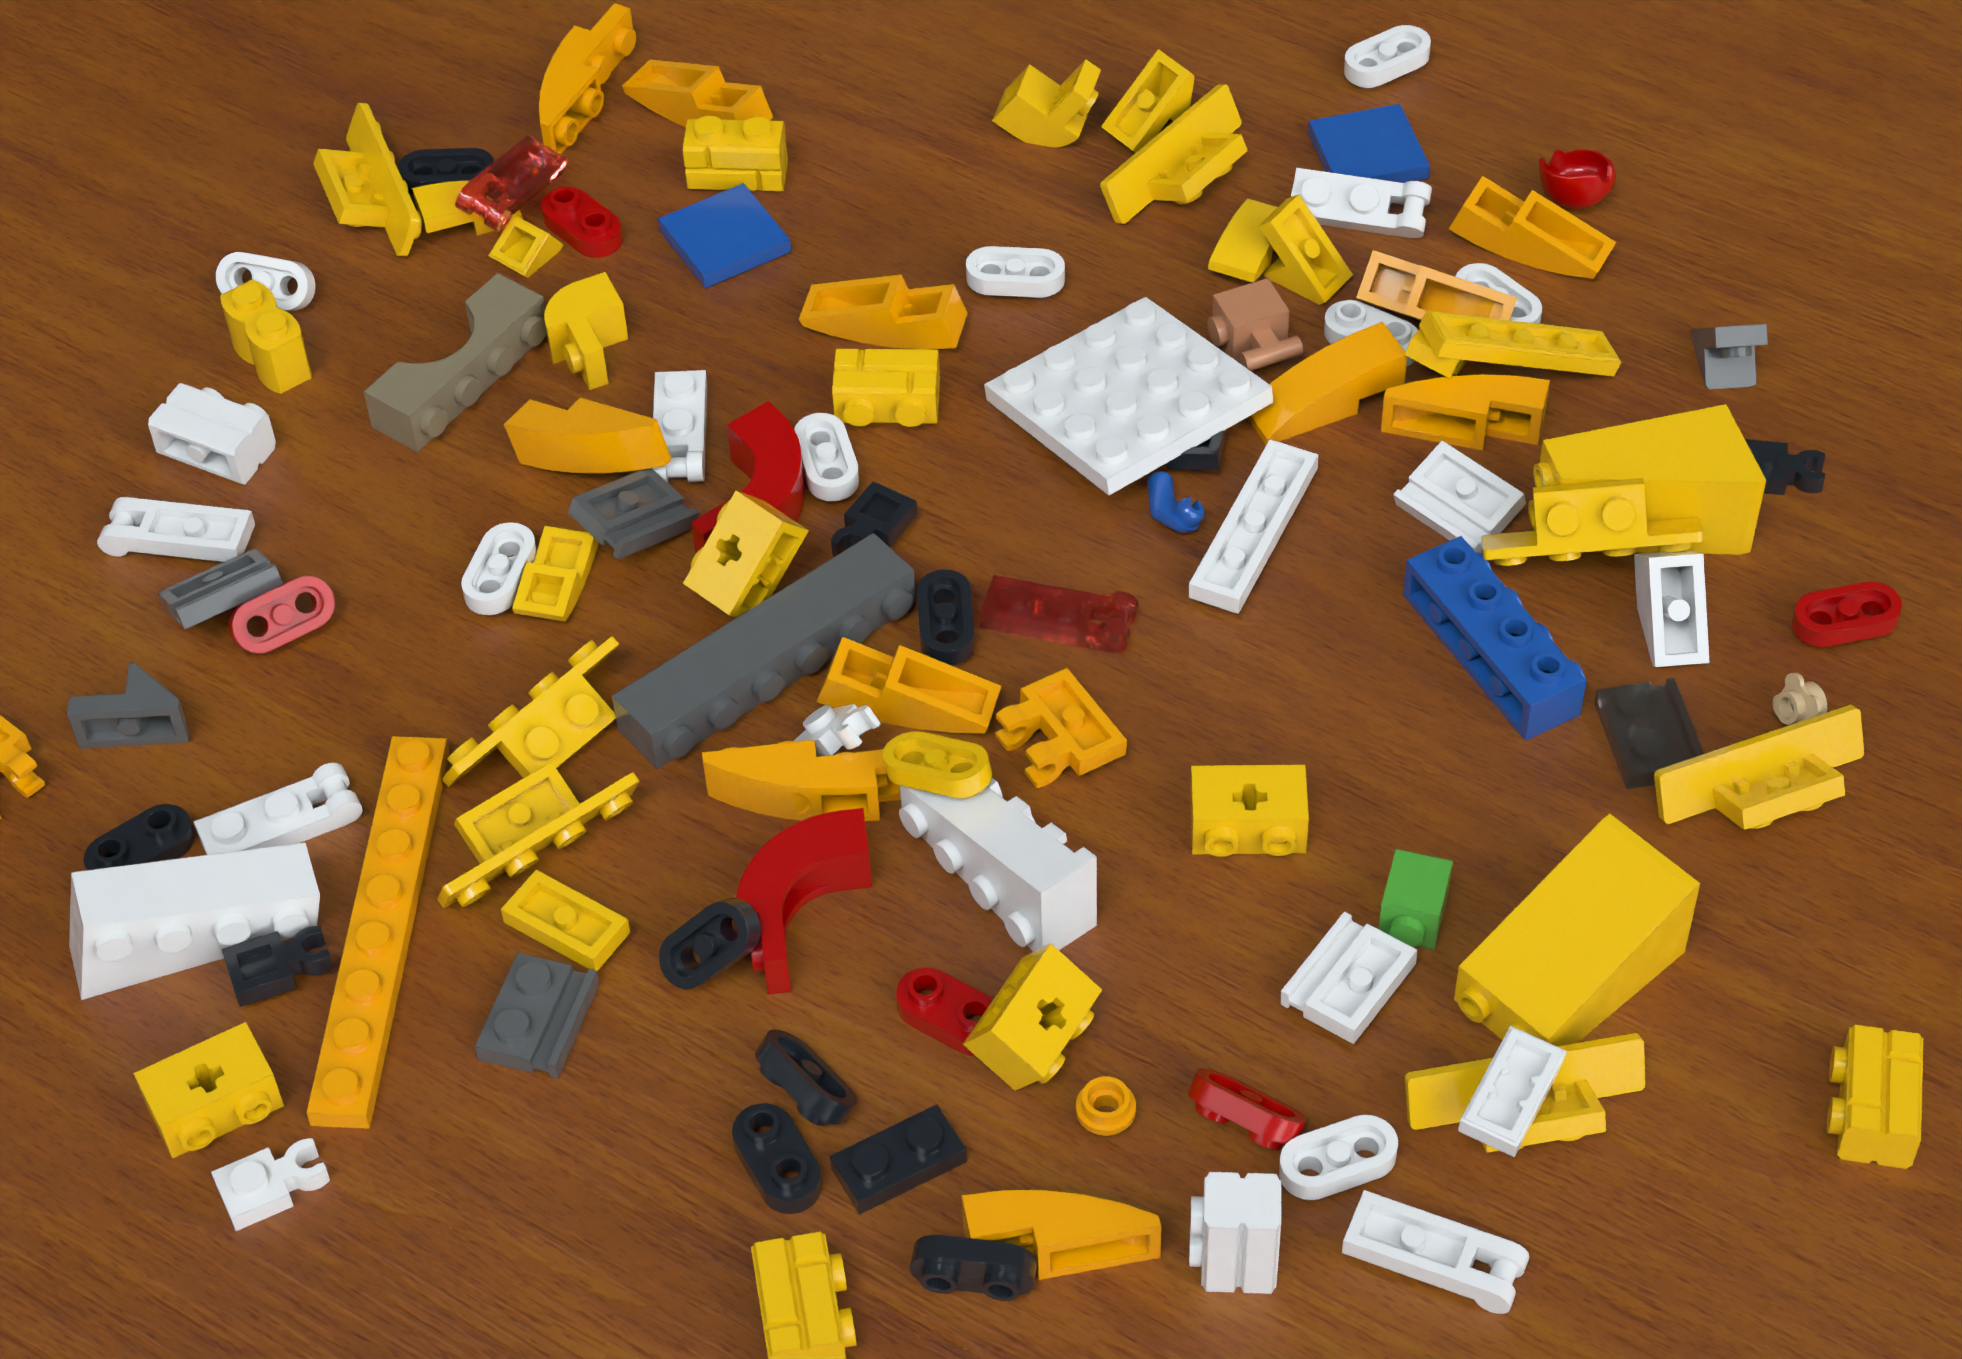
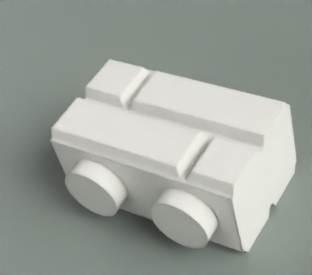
[148,383,276,485]
[1189,1172,1281,1294]

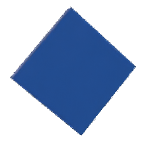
[1308,104,1430,183]
[658,183,791,288]

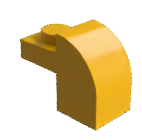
[992,59,1101,148]
[544,272,628,390]

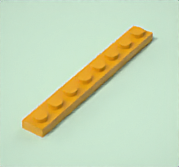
[307,736,450,1129]

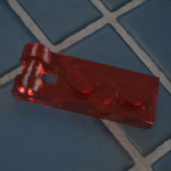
[455,135,568,232]
[979,575,1139,653]

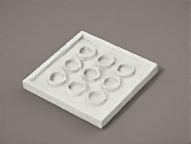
[984,297,1273,495]

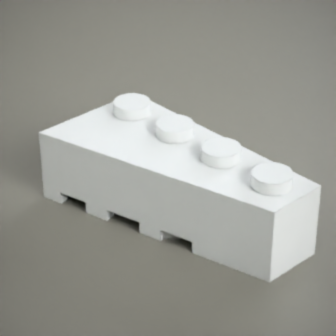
[899,778,1097,952]
[69,843,320,1000]

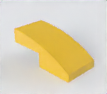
[412,181,523,235]
[1208,198,1278,282]
[1404,329,1468,378]
[512,526,599,622]

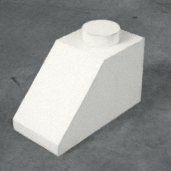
[1634,550,1709,667]

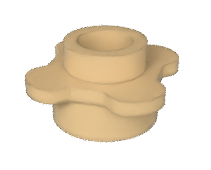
[1773,673,1827,725]

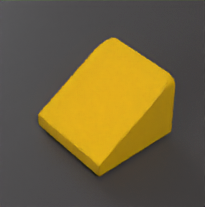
[488,214,563,278]

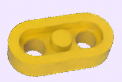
[882,731,992,799]

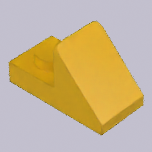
[1101,49,1195,153]
[1259,194,1353,305]

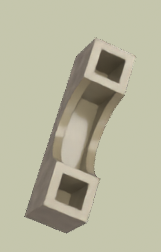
[363,273,547,452]

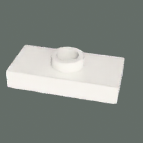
[1458,1025,1567,1157]

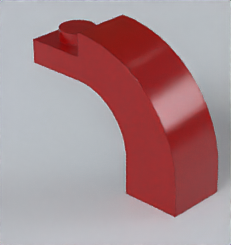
[691,401,805,554]
[736,808,872,995]

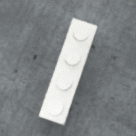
[1189,439,1319,614]

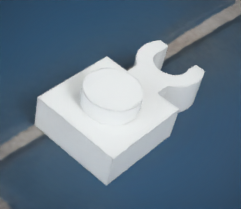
[794,704,881,757]
[211,1138,330,1231]

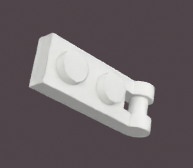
[1291,168,1432,238]
[652,370,707,483]
[97,497,255,562]
[194,762,362,855]
[1342,1190,1530,1314]

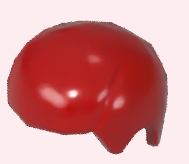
[1538,149,1616,210]

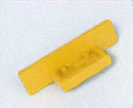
[1100,84,1248,224]
[313,102,422,257]
[1481,478,1703,566]
[442,636,619,788]
[1654,705,1864,830]
[437,762,640,909]
[1405,1033,1645,1153]

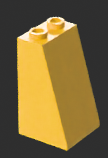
[1528,404,1766,555]
[1454,814,1700,1046]

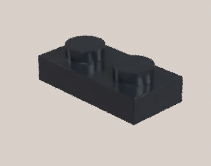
[830,1104,967,1215]

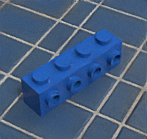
[1403,536,1586,741]

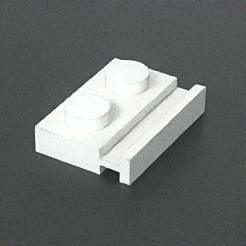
[1393,441,1526,553]
[1281,911,1417,1044]

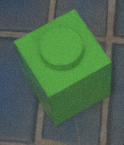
[1379,849,1453,950]

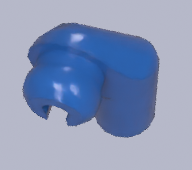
[1147,472,1205,534]

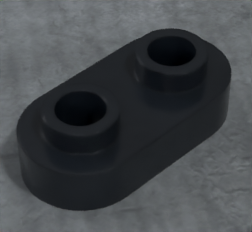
[398,148,497,195]
[917,569,975,665]
[83,804,195,871]
[659,898,761,989]
[755,1029,857,1126]
[732,1103,822,1214]
[910,1235,1037,1301]

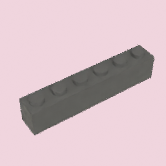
[612,533,916,769]

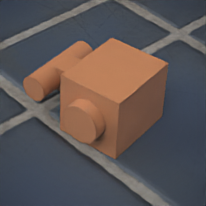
[1207,278,1303,371]

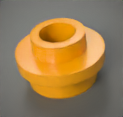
[1076,1076,1136,1136]

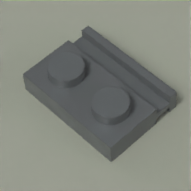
[568,468,700,560]
[157,548,283,629]
[475,953,599,1079]

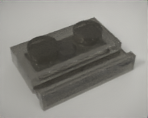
[1594,678,1704,789]

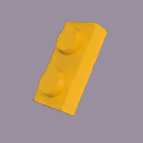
[501,870,631,971]

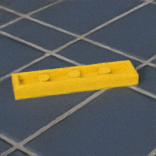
[1419,311,1621,376]

